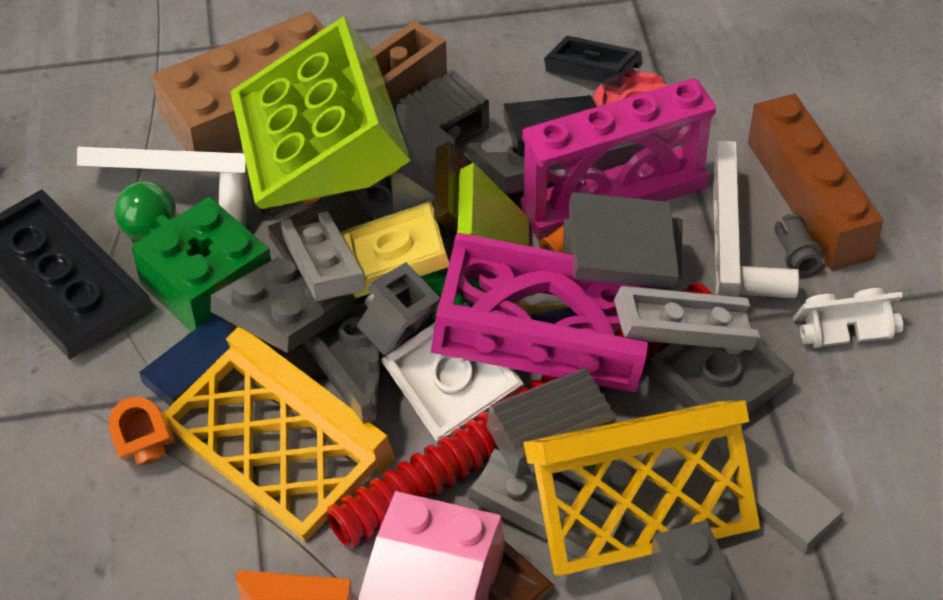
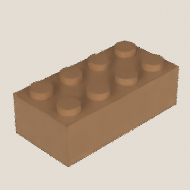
[151,11,325,153]

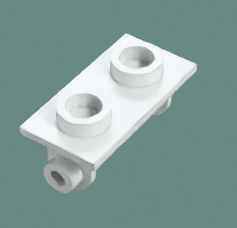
[793,288,903,348]

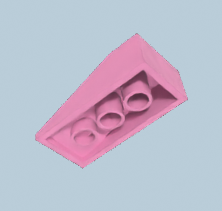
[358,491,505,600]

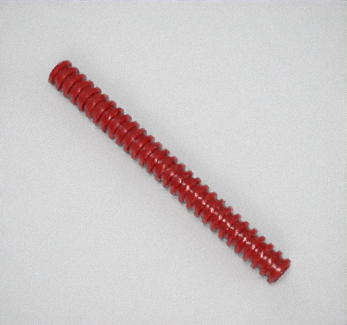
[327,282,713,549]

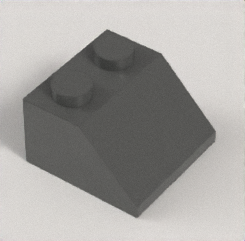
[391,104,455,239]

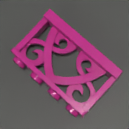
[520,78,716,241]
[431,233,653,393]

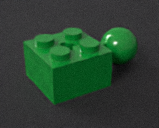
[114,181,271,332]

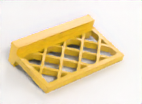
[164,327,396,543]
[524,400,760,576]

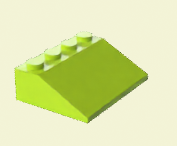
[230,16,411,209]

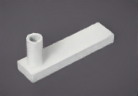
[713,141,799,298]
[77,147,248,228]

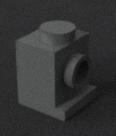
[357,262,441,356]

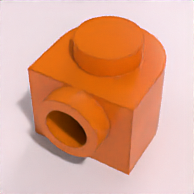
[108,396,176,466]

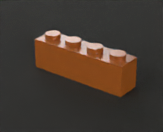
[748,93,884,271]

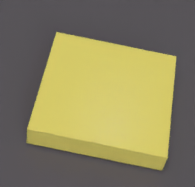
[340,202,449,298]

